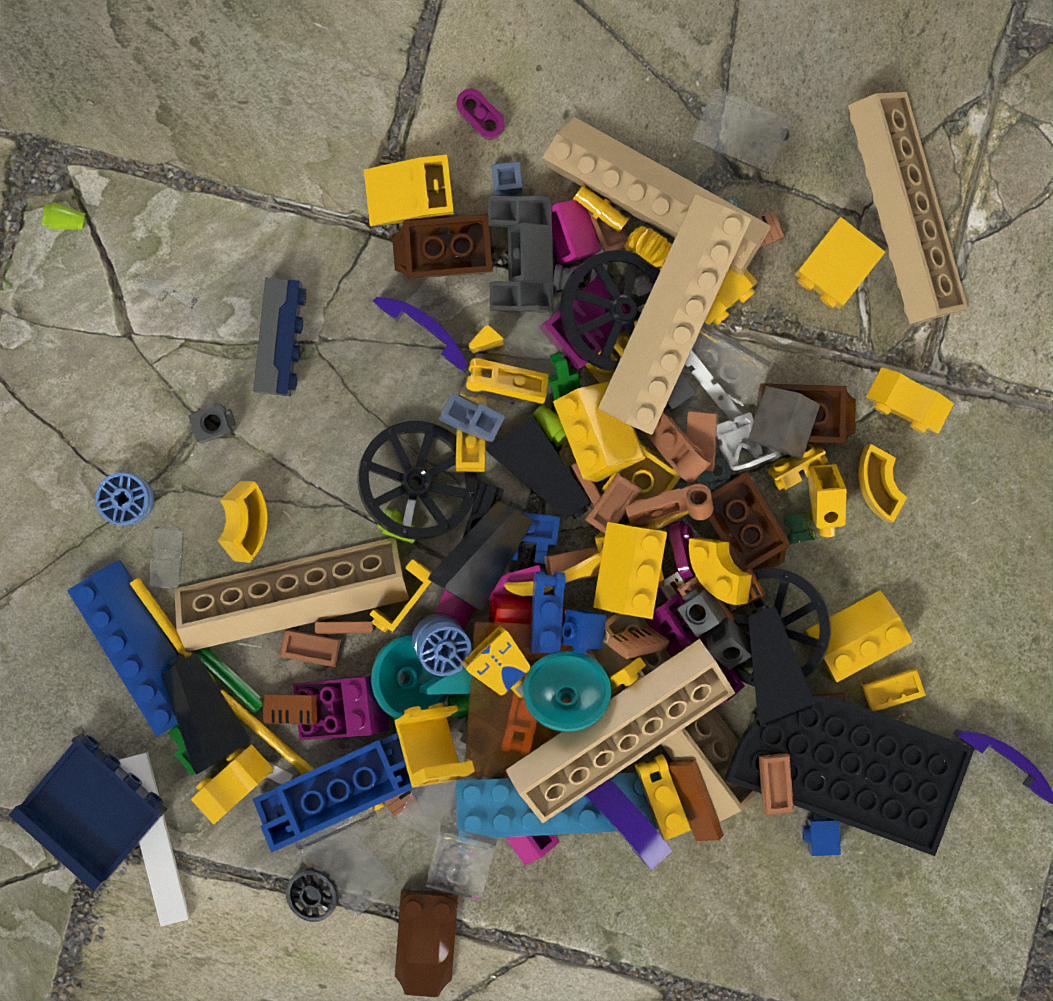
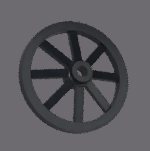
[560,250,660,372]
[357,421,477,540]
[731,568,831,687]

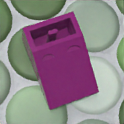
[539,276,626,370]
[293,674,390,740]

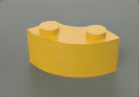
[703,269,758,327]
[866,367,954,434]
[858,444,907,523]
[217,481,267,563]
[689,538,752,605]
[191,744,275,825]

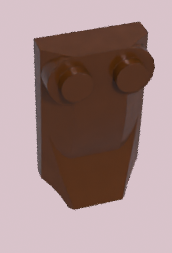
[392,214,493,279]
[757,383,856,443]
[697,471,791,572]
[395,889,458,997]

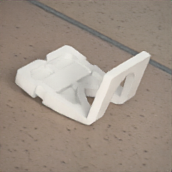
[716,412,777,471]

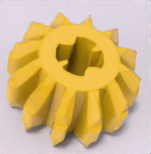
[624,226,672,270]

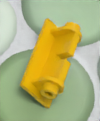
[767,443,829,491]

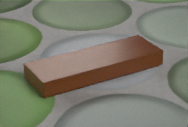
[668,760,724,841]

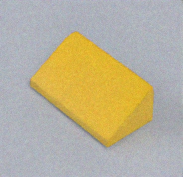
[468,325,504,355]

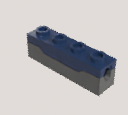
[253,277,307,397]

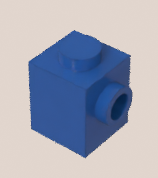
[562,609,606,654]
[802,813,841,856]

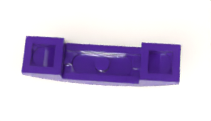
[373,297,468,373]
[953,729,1053,805]
[584,779,672,871]

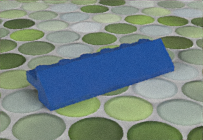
[67,560,179,737]
[252,733,416,853]

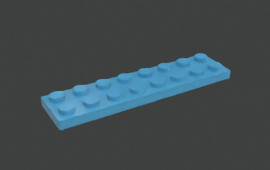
[455,771,685,839]

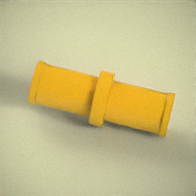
[573,184,629,233]

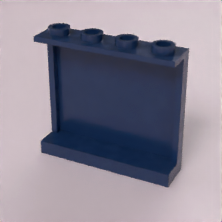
[9,734,168,892]

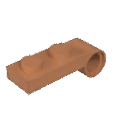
[643,409,712,484]
[625,484,714,527]

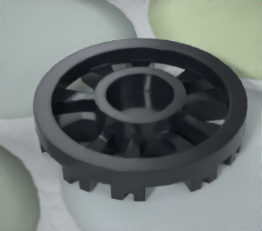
[286,868,339,922]

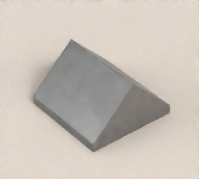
[747,386,820,459]

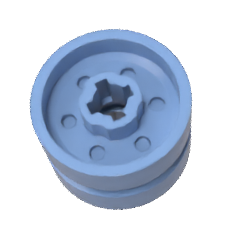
[95,473,154,525]
[412,614,471,676]

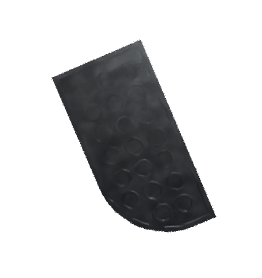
[724,695,974,856]

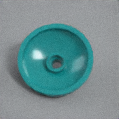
[371,635,448,719]
[523,651,611,731]

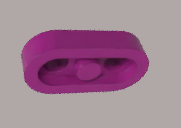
[456,89,504,140]
[669,520,696,579]

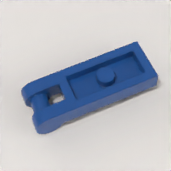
[530,572,566,653]

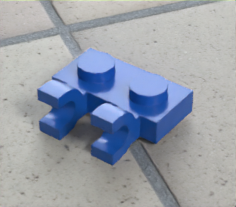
[511,513,560,565]

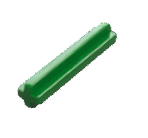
[197,647,263,713]

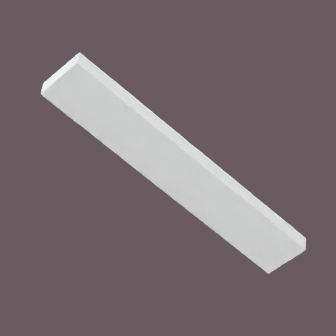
[119,752,190,926]

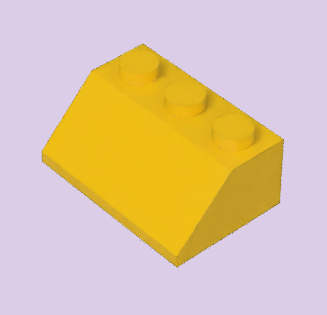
[553,381,646,482]
[593,522,667,619]
[805,590,913,682]

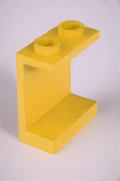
[795,217,885,309]
[369,559,433,633]
[395,703,475,788]

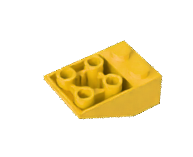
[364,155,455,226]

